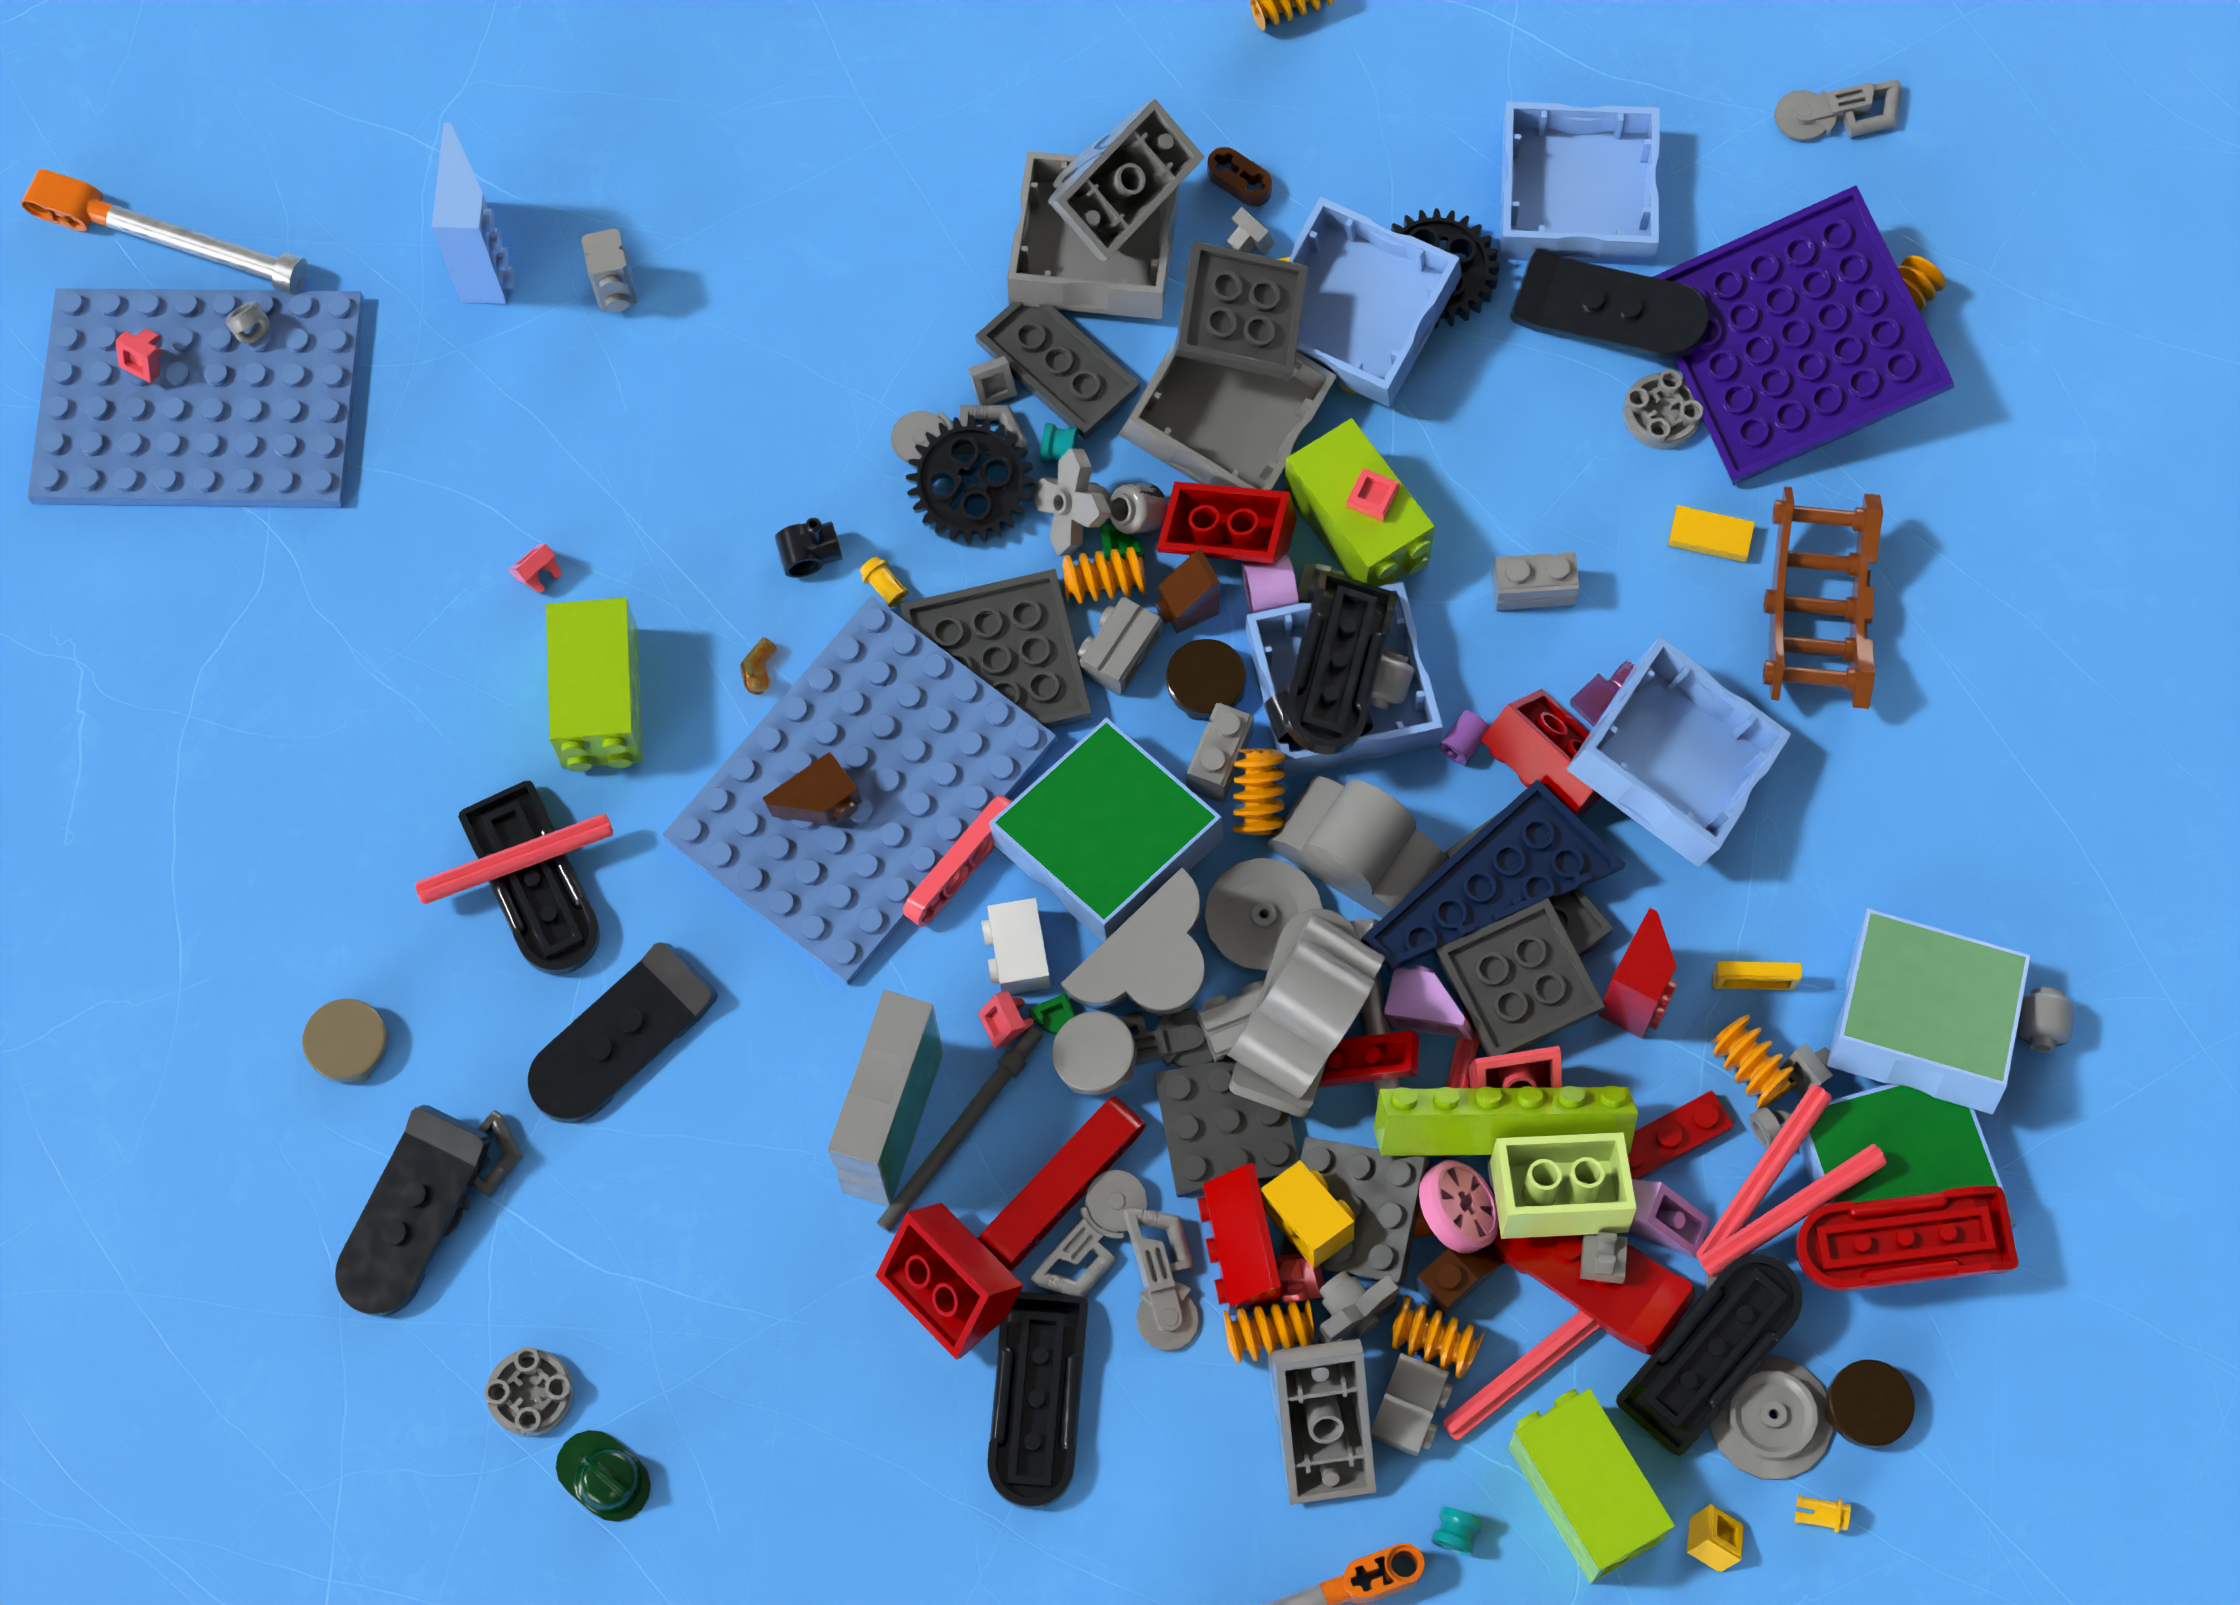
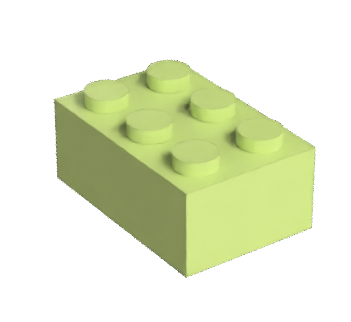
[1490,1132,1637,1239]

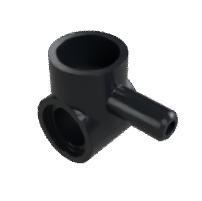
[775,517,843,578]

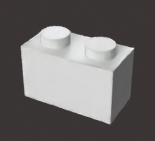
[981,898,1051,995]

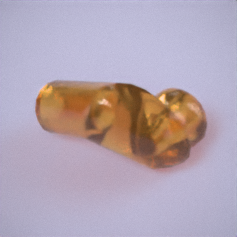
[740,637,777,695]

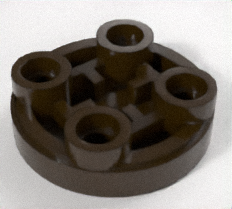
[1166,639,1247,721]
[1825,1359,1915,1449]

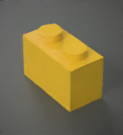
[1260,1160,1355,1268]

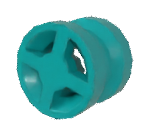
[1040,423,1078,463]
[1431,1507,1483,1556]

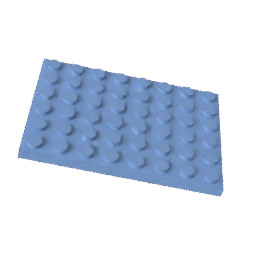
[27,288,364,508]
[662,595,1057,985]

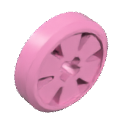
[1419,1160,1499,1254]

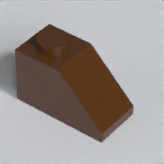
[1155,549,1220,634]
[763,752,863,825]
[1415,1244,1505,1318]

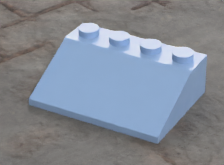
[432,123,515,304]

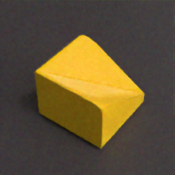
[1687,1504,1744,1572]

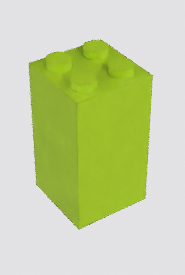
[1284,418,1435,587]
[546,597,643,771]
[1508,1388,1675,1584]

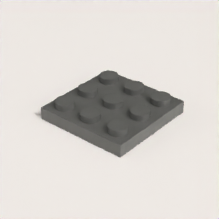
[1174,241,1308,380]
[1436,898,1605,1057]
[1154,1059,1299,1197]
[1280,1137,1429,1286]

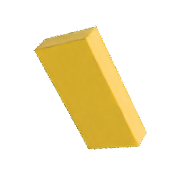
[1668,505,1755,563]
[1712,961,1802,991]

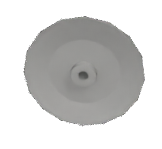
[1204,858,1323,972]
[1709,1357,1833,1480]

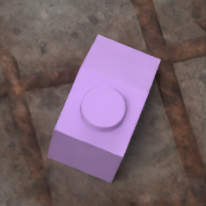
[1384,965,1475,1040]
[1629,1179,1711,1258]

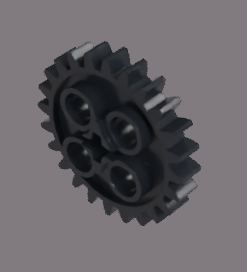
[1391,208,1500,328]
[906,415,1035,545]

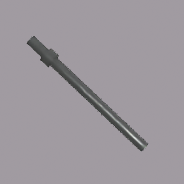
[876,1026,1043,1233]

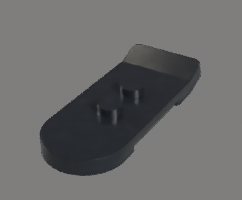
[1510,250,1709,360]
[1283,571,1397,755]
[458,781,600,975]
[528,942,718,1123]
[335,1105,490,1316]
[1616,1254,1802,1456]
[987,1292,1088,1509]

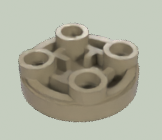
[302,999,388,1082]

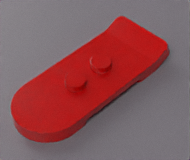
[1796,1186,2018,1292]
[1491,1228,1696,1355]

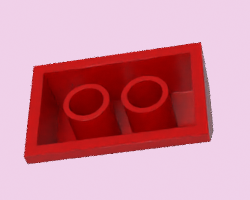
[1157,481,1297,563]
[1481,689,1602,817]
[1598,908,1678,1039]
[1197,1163,1281,1316]
[875,1202,1023,1360]

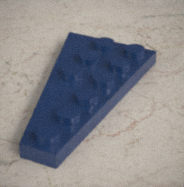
[1361,779,1626,971]

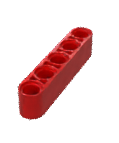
[978,1095,1147,1272]

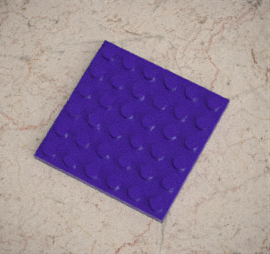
[1653,185,1954,486]

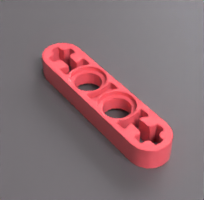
[903,795,1013,927]

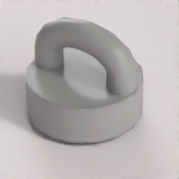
[225,301,270,343]
[1749,1107,1791,1149]

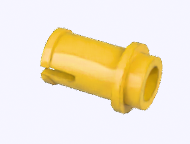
[860,556,909,608]
[1794,1495,1851,1534]

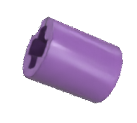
[1438,711,1490,765]

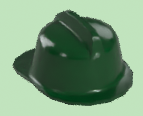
[556,1430,651,1522]

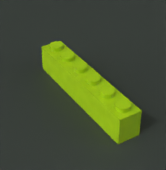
[1374,1086,1638,1156]

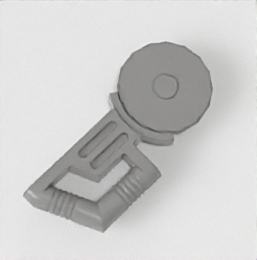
[1774,80,1902,142]
[891,405,1028,463]
[1029,1169,1148,1297]
[1124,1207,1199,1351]

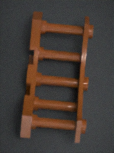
[1763,486,1884,709]

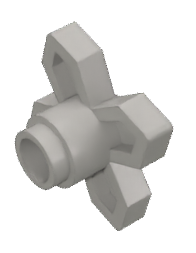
[1030,449,1111,556]
[1318,1271,1400,1344]

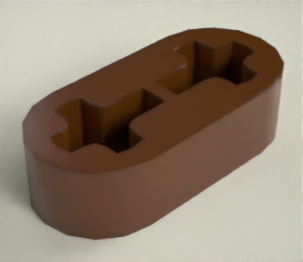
[1207,147,1272,207]

